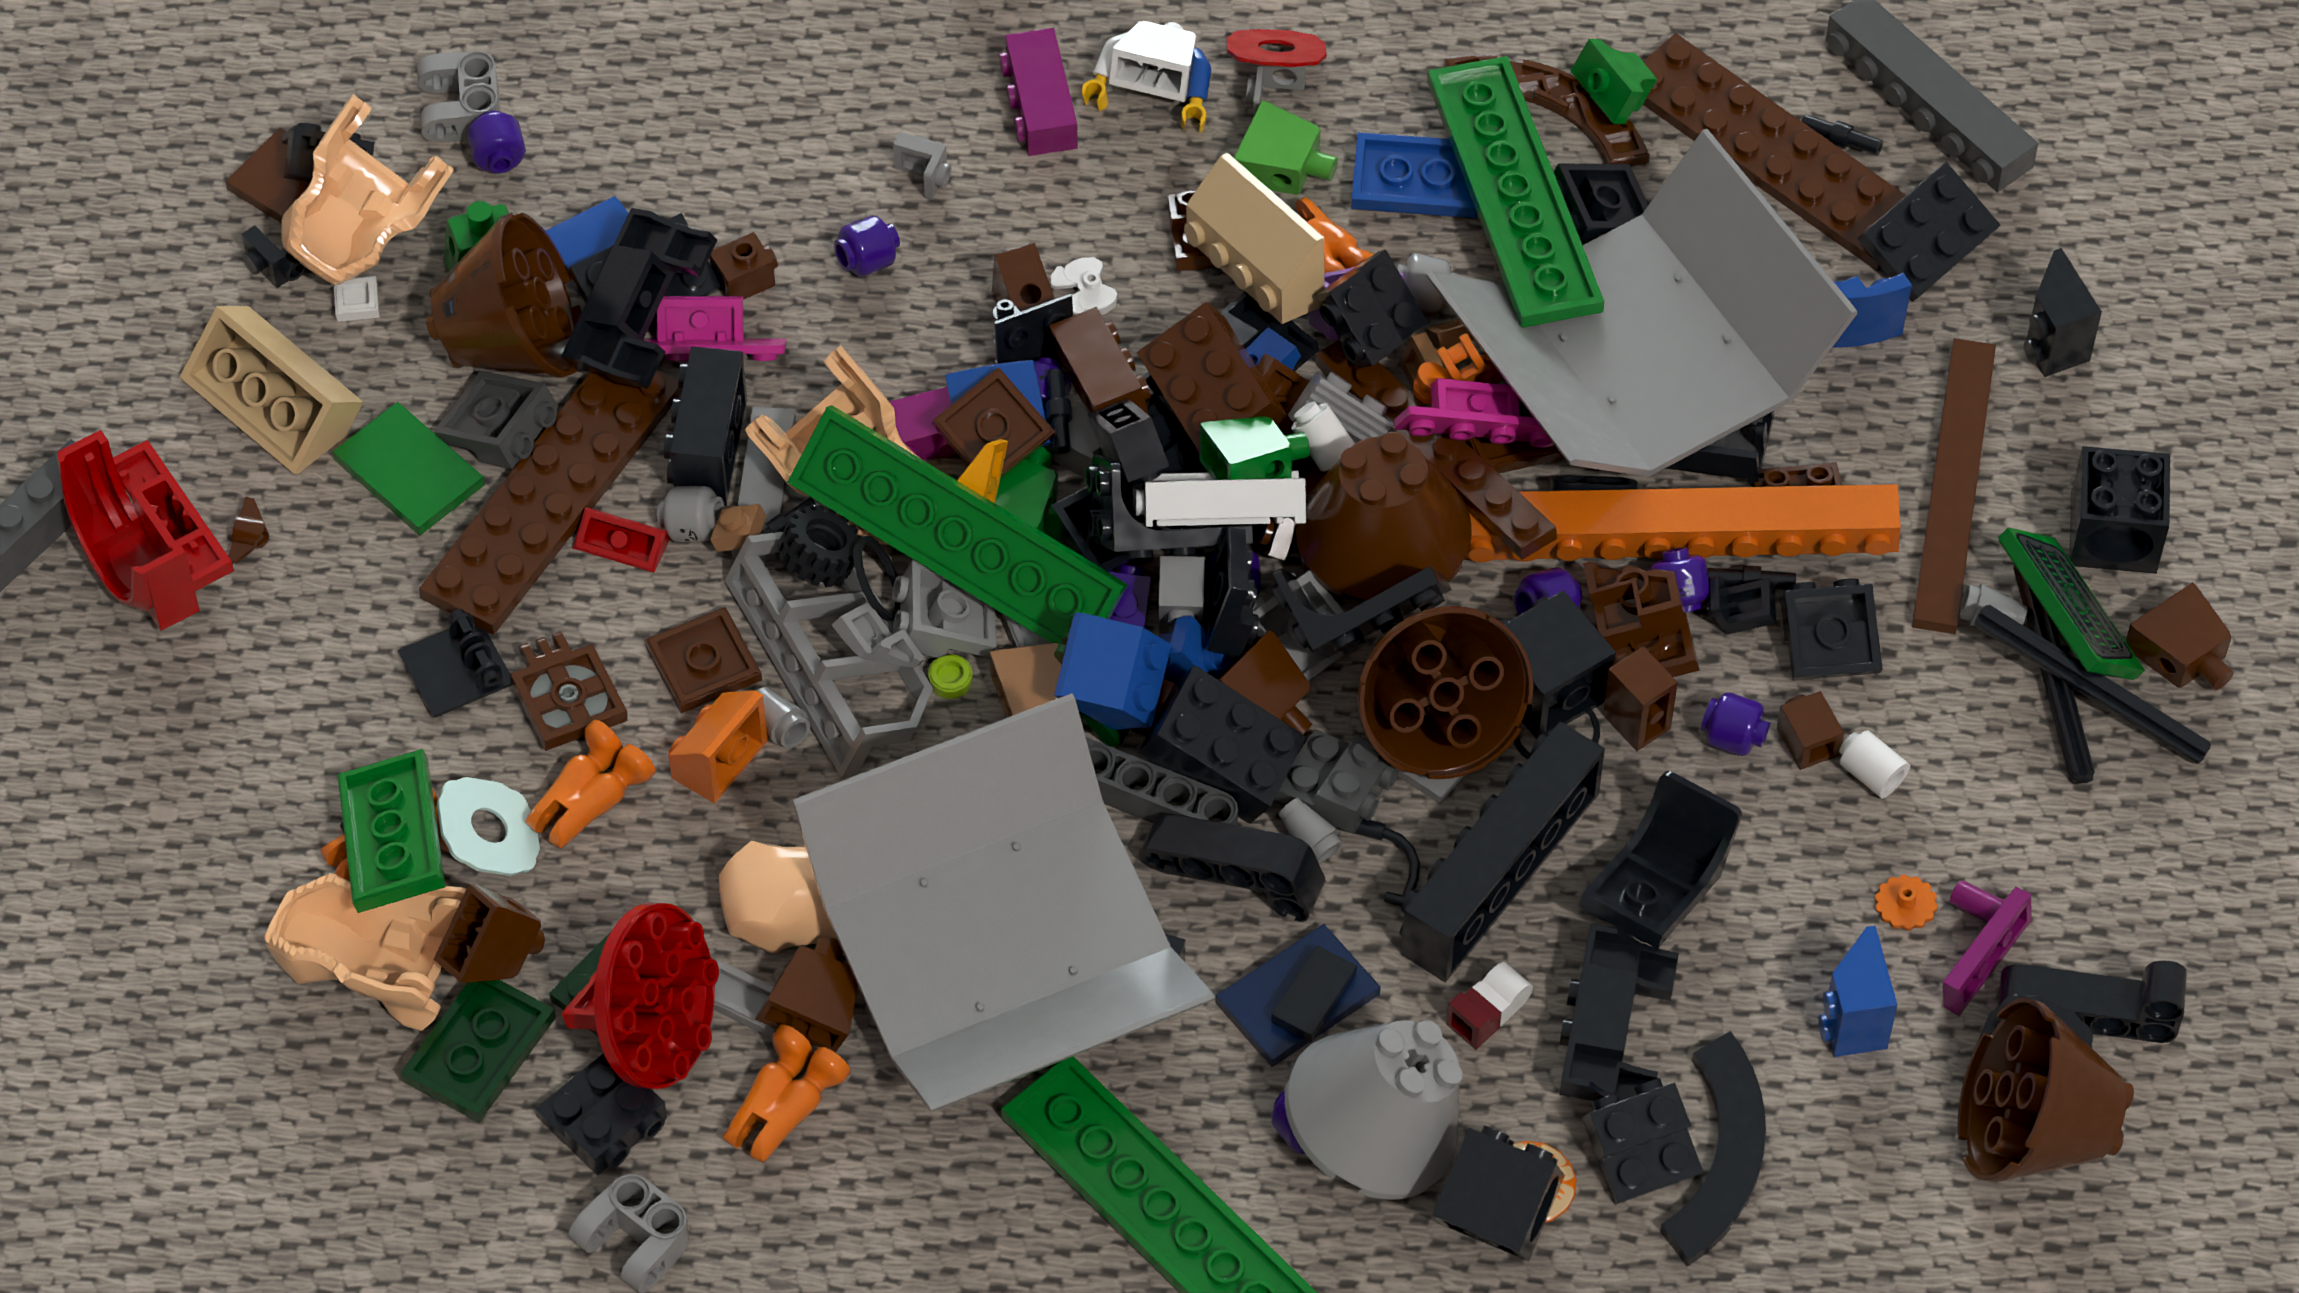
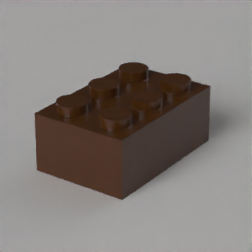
[1137,302,1288,451]

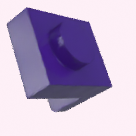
[1109,565,1154,628]

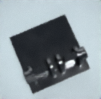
[992,294,1073,365]
[398,609,512,718]

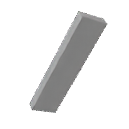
[731,406,796,561]

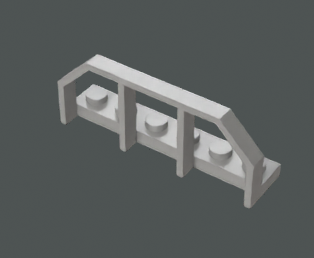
[725,532,933,778]

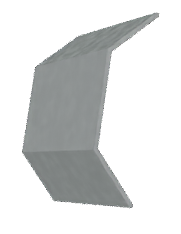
[1427,128,1857,477]
[792,693,1215,1112]

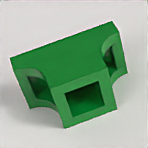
[1570,39,1657,124]

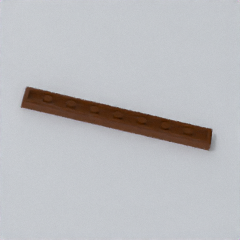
[1912,338,1996,634]

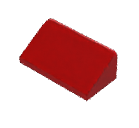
[573,507,670,573]

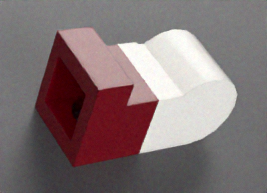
[1446,962,1533,1050]

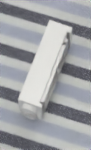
[1132,471,1306,527]

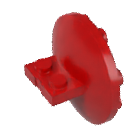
[561,902,719,1089]

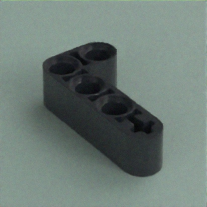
[1139,813,1326,922]
[1998,960,2187,1043]

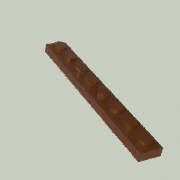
[1315,340,1557,560]

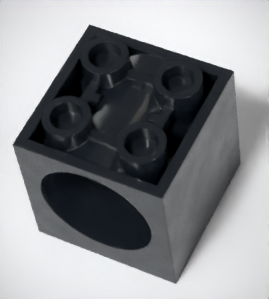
[2069,446,2170,574]
[1501,590,1616,739]
[1432,1125,1565,1261]

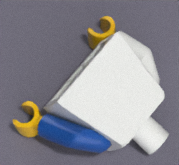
[1081,21,1211,133]

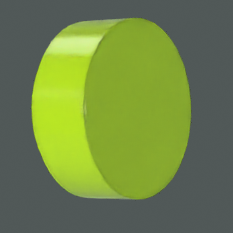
[928,654,973,699]

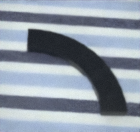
[1660,1031,1766,1267]

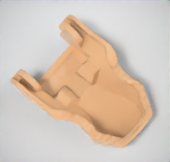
[281,94,453,285]
[745,345,921,545]
[719,841,845,956]
[264,873,466,1031]

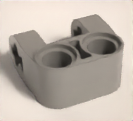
[417,51,501,143]
[568,1174,689,1293]

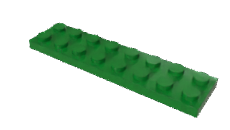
[1427,56,1605,328]
[787,405,1128,645]
[1001,1056,1318,1293]

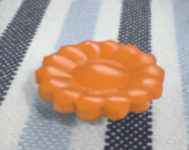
[1875,875,1938,931]

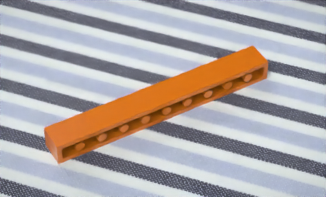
[1463,484,1901,563]

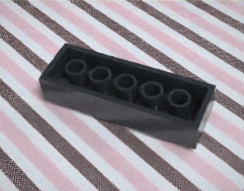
[1399,721,1605,983]

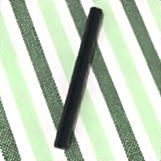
[2013,565,2095,785]
[1974,605,2211,764]

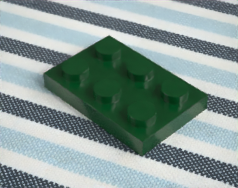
[400,980,556,1123]

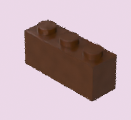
[1049,307,1151,415]

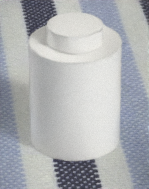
[1291,401,1355,471]
[1839,730,1910,799]

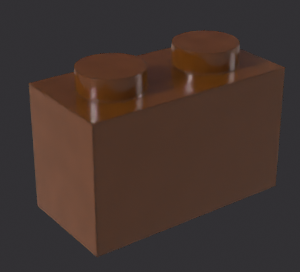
[1603,646,1678,751]

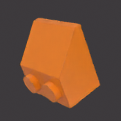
[668,690,768,804]

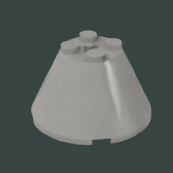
[1284,1020,1463,1199]

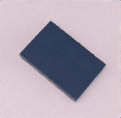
[1216,924,1381,1067]

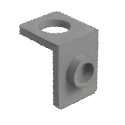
[1246,65,1306,118]

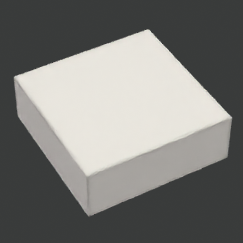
[334,276,380,322]

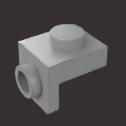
[893,132,952,200]

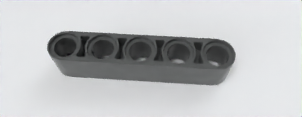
[1086,737,1238,826]

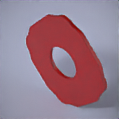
[1226,29,1327,67]

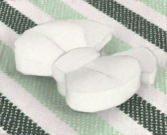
[1051,257,1118,316]

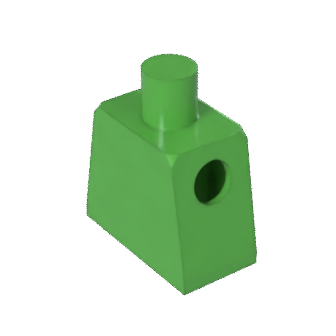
[1234,100,1338,195]

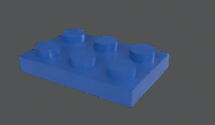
[1351,132,1477,218]

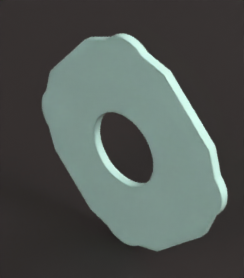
[437,777,540,876]

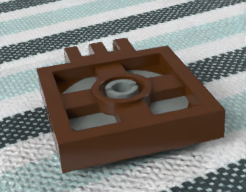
[510,631,628,751]

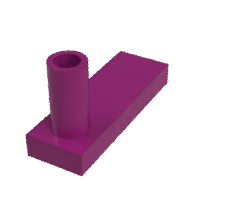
[1943,880,2032,1016]

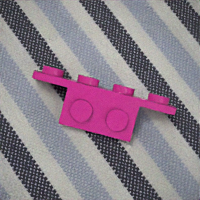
[643,296,786,361]
[1394,378,1554,448]

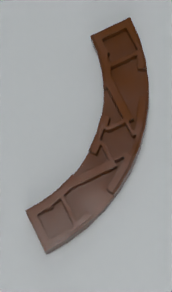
[1444,55,1650,166]

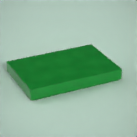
[332,402,485,536]

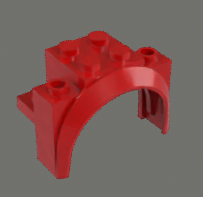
[58,430,234,631]

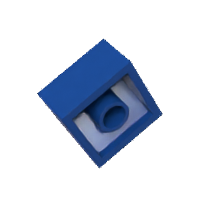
[1054,612,1172,730]
[1818,925,1898,1057]

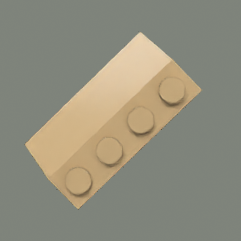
[1184,153,1325,324]
[180,306,364,474]

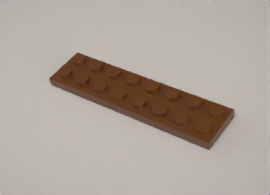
[1643,33,1906,272]
[419,370,682,635]

